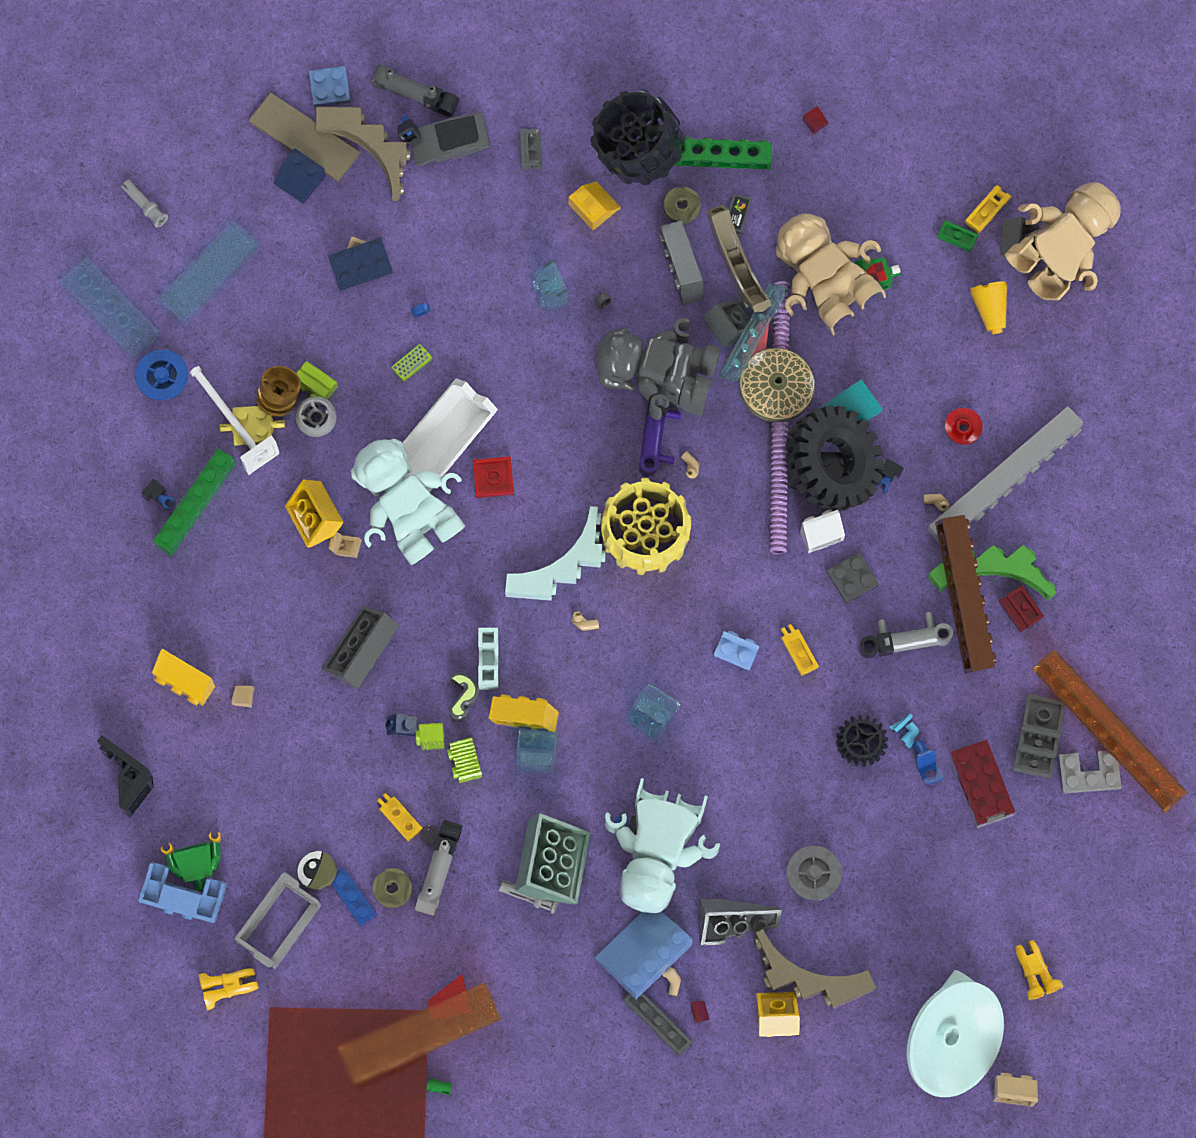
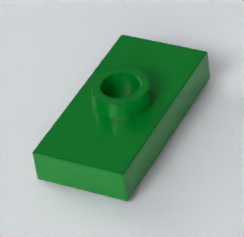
[937,220,979,253]

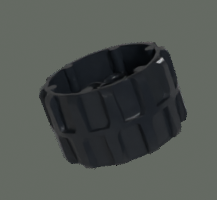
[590,90,685,185]

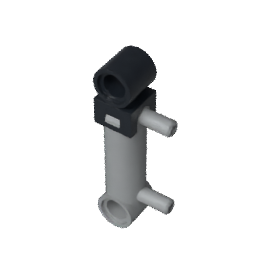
[859,612,953,658]
[415,820,463,916]

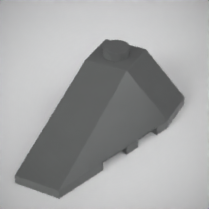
[697,899,782,945]

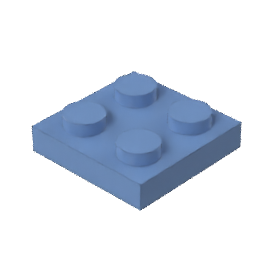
[309,66,350,107]

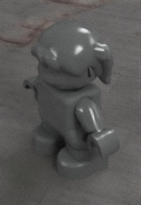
[594,318,721,420]

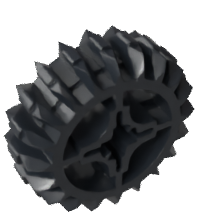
[836,715,888,767]

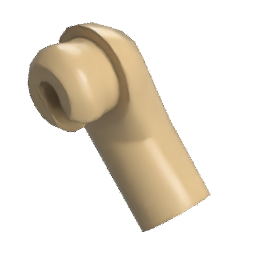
[681,451,700,479]
[923,494,950,512]
[572,612,599,631]
[662,967,681,996]

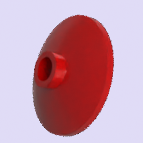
[945,408,983,445]

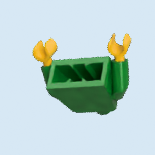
[161,832,221,890]

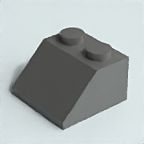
[1000,217,1041,264]
[703,299,757,347]

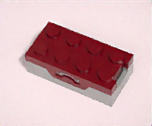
[948,739,1015,829]

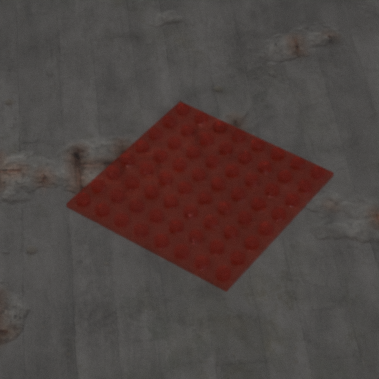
[264,1007,429,1138]

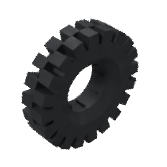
[786,405,884,511]

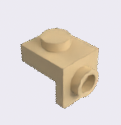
[329,532,362,558]

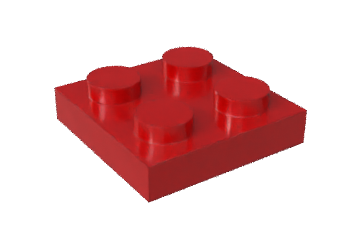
[473,456,514,498]

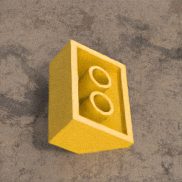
[285,479,344,547]
[152,649,215,706]

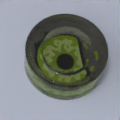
[420,825,439,845]

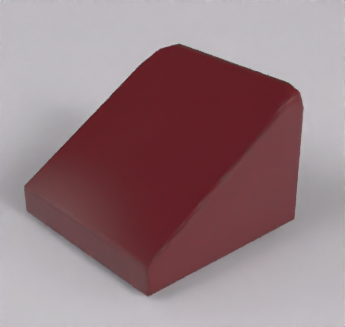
[690,1001,710,1024]

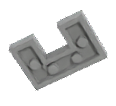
[1058,750,1122,794]

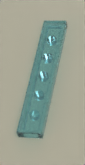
[719,283,788,382]

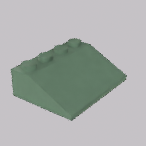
[515,813,590,905]

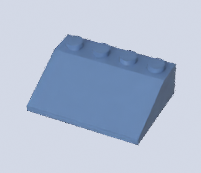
[595,912,693,999]

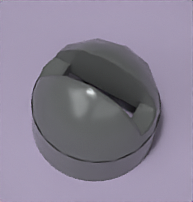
[595,292,612,309]

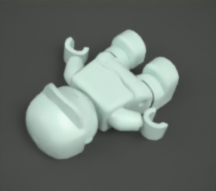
[605,778,720,913]

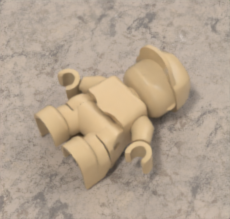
[1005,182,1121,300]

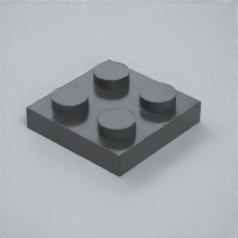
[826,552,879,604]

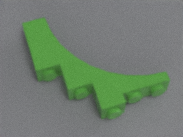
[928,545,1056,601]

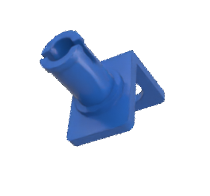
[912,739,943,786]

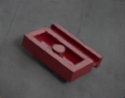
[999,585,1044,633]

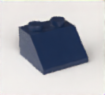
[274,148,326,204]

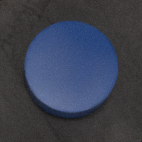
[411,303,431,317]

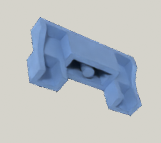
[138,862,227,923]

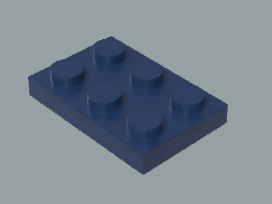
[327,237,393,291]

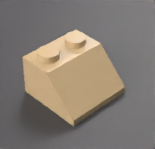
[993,1073,1038,1107]

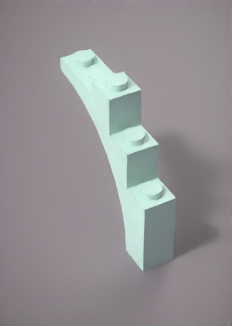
[505,506,606,601]

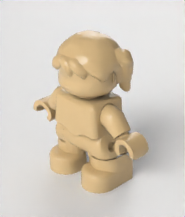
[775,213,886,336]

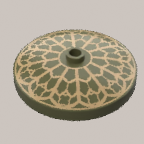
[739,348,815,422]

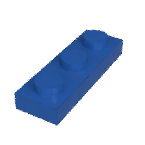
[331,867,377,927]

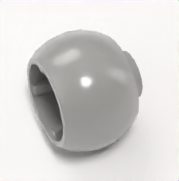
[295,396,337,438]

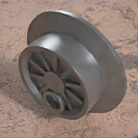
[787,846,842,900]

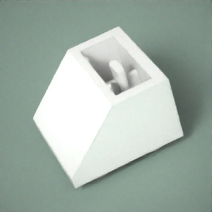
[800,510,845,553]

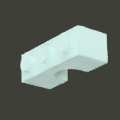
[478,628,498,690]

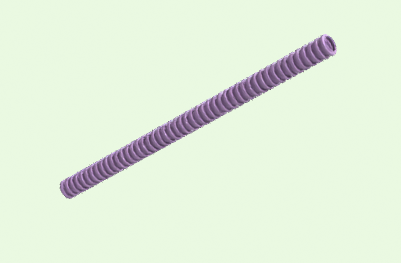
[770,281,790,554]

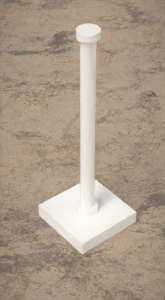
[190,366,280,475]

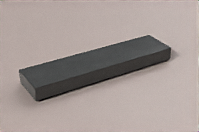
[623,993,693,1056]

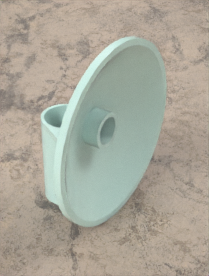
[907,970,1004,1097]

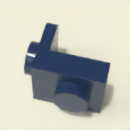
[385,713,417,737]

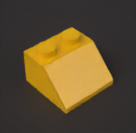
[568,181,621,230]
[756,992,799,1037]

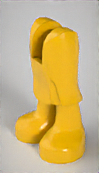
[1015,940,1063,1000]
[198,968,259,1010]

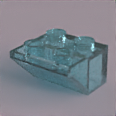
[625,683,681,741]
[515,729,558,775]

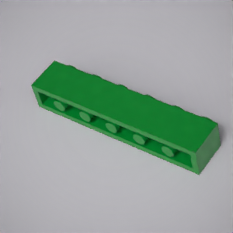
[153,448,236,557]

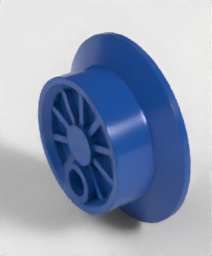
[135,350,188,400]

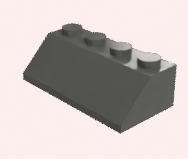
[322,606,399,689]

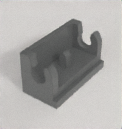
[520,129,542,170]

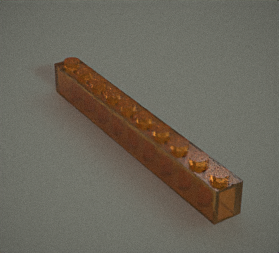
[1032,649,1188,813]

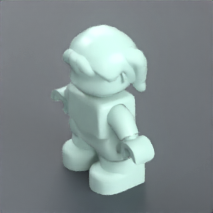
[351,439,465,565]

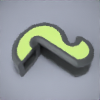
[449,672,480,722]

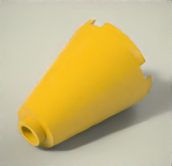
[970,281,1007,335]

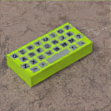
[391,344,432,382]

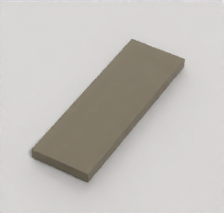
[249,93,360,182]

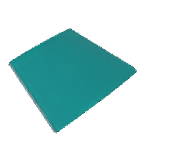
[822,379,883,421]

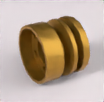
[256,366,301,417]

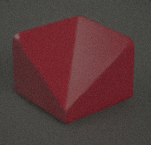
[803,106,828,134]

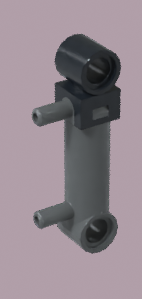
[370,65,460,117]

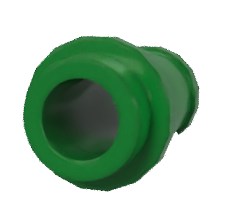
[426,1077,452,1096]

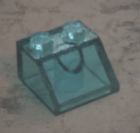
[531,259,568,312]

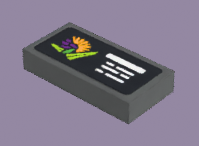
[729,194,752,234]

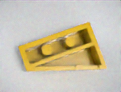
[488,694,559,734]

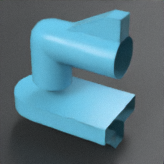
[890,713,919,749]

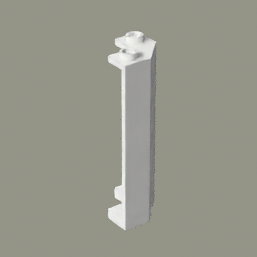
[403,378,498,493]

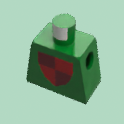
[855,258,901,295]

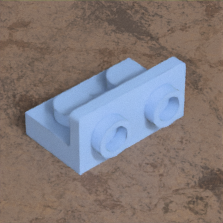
[714,631,759,671]

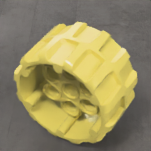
[601,478,691,575]

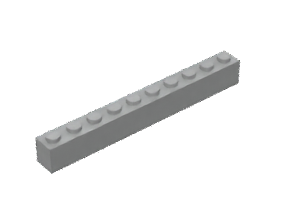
[927,406,1083,543]

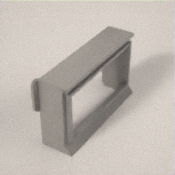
[235,873,322,969]

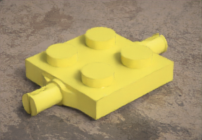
[220,406,285,446]

